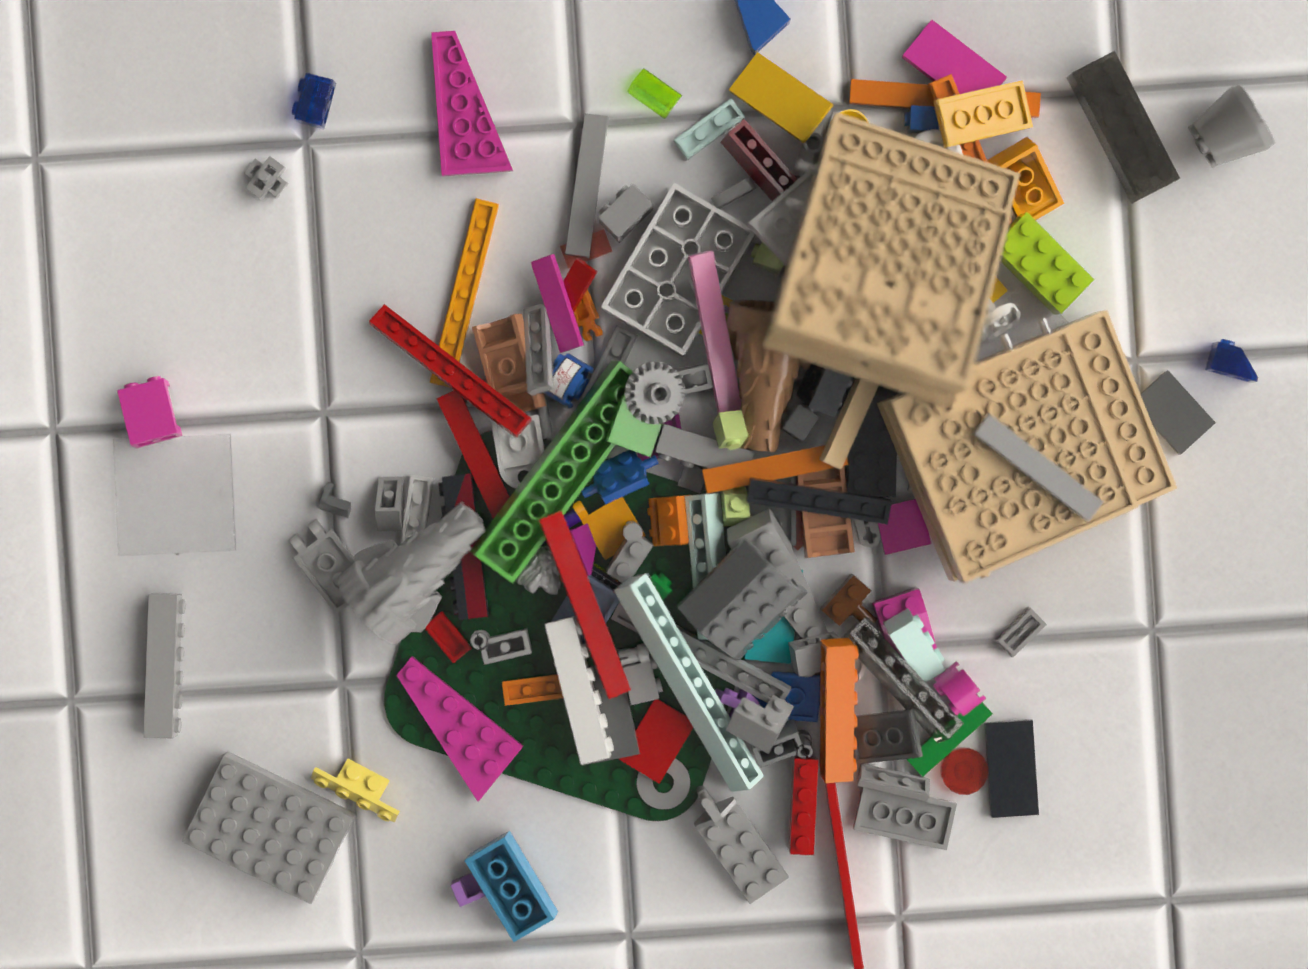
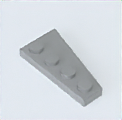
[776,550,828,639]

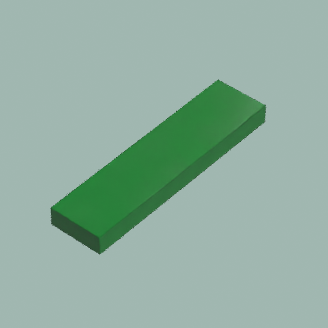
[907,702,993,777]

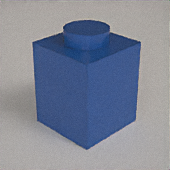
[903,105,939,134]

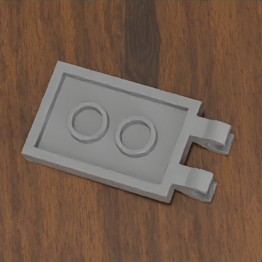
[289,519,354,614]

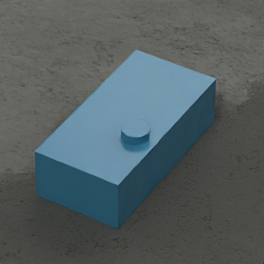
[464,830,558,942]

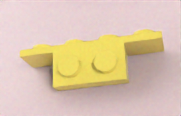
[311,759,400,822]

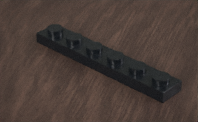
[746,477,892,525]

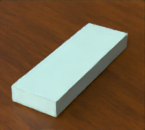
[674,98,745,160]

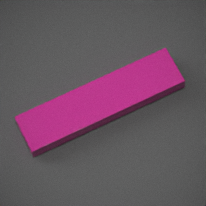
[531,254,584,353]

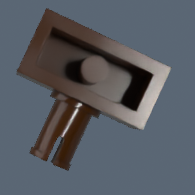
[820,574,877,629]

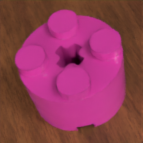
[933,661,986,716]

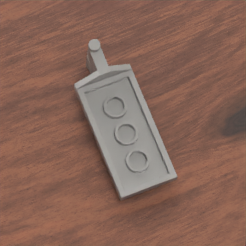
[694,786,789,904]

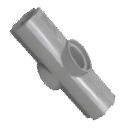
[793,111,833,179]

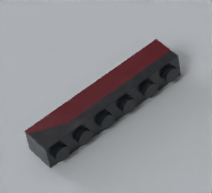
[438,474,489,620]

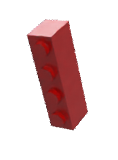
[788,755,819,855]

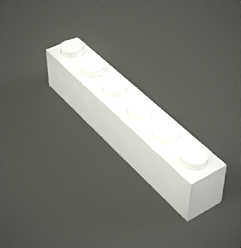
[545,616,614,765]

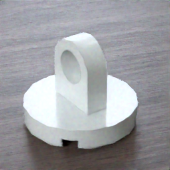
[980,300,1021,341]

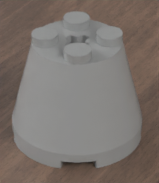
[1188,84,1275,168]

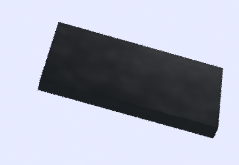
[984,719,1039,818]

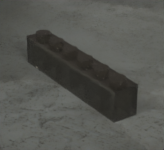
[841,618,964,744]

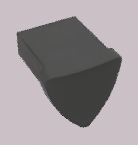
[319,482,351,518]

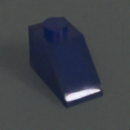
[1205,339,1258,383]

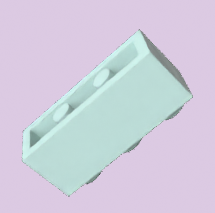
[883,608,945,685]

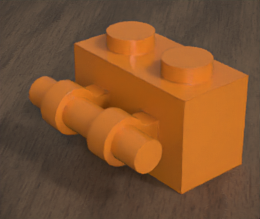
[647,495,691,546]

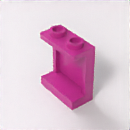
[117,376,183,448]

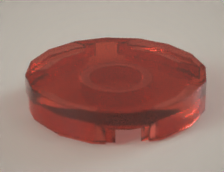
[940,747,988,795]

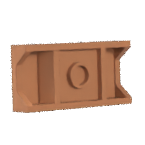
[472,314,547,412]
[796,466,855,558]

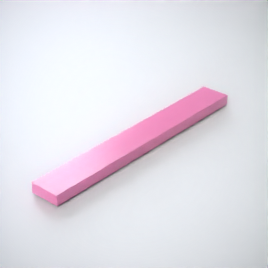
[688,251,741,414]

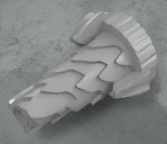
[337,502,485,644]

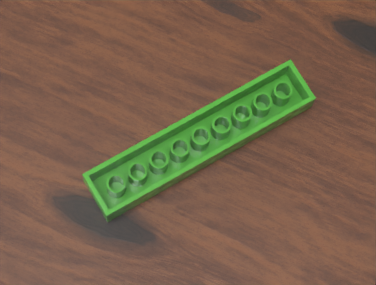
[469,360,656,583]

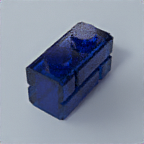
[292,73,337,129]

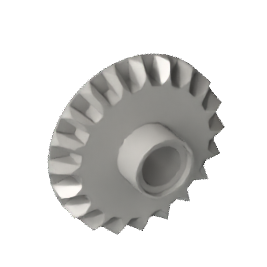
[625,361,686,424]

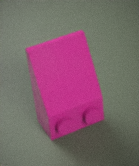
[871,587,937,670]

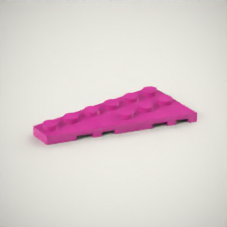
[431,31,513,176]
[397,656,524,802]

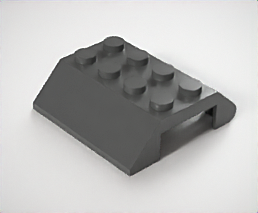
[677,538,808,659]

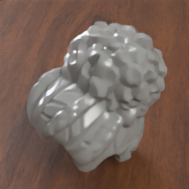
[516,546,561,595]

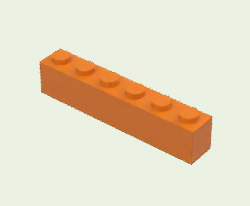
[820,638,858,783]

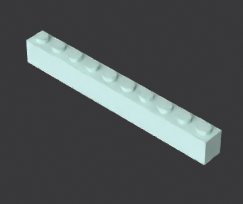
[614,574,764,792]

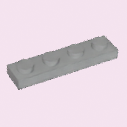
[523,303,553,396]

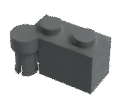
[752,719,813,768]

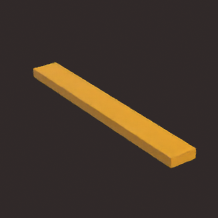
[429,198,499,388]

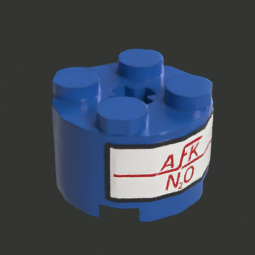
[544,353,594,409]

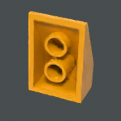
[987,137,1065,220]

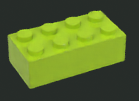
[1000,212,1095,315]

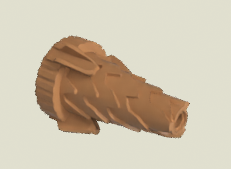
[726,300,812,452]

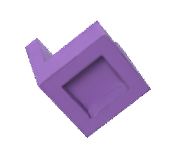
[451,873,485,907]

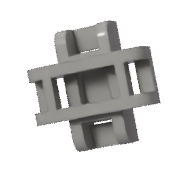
[245,156,288,200]

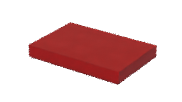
[619,699,693,784]

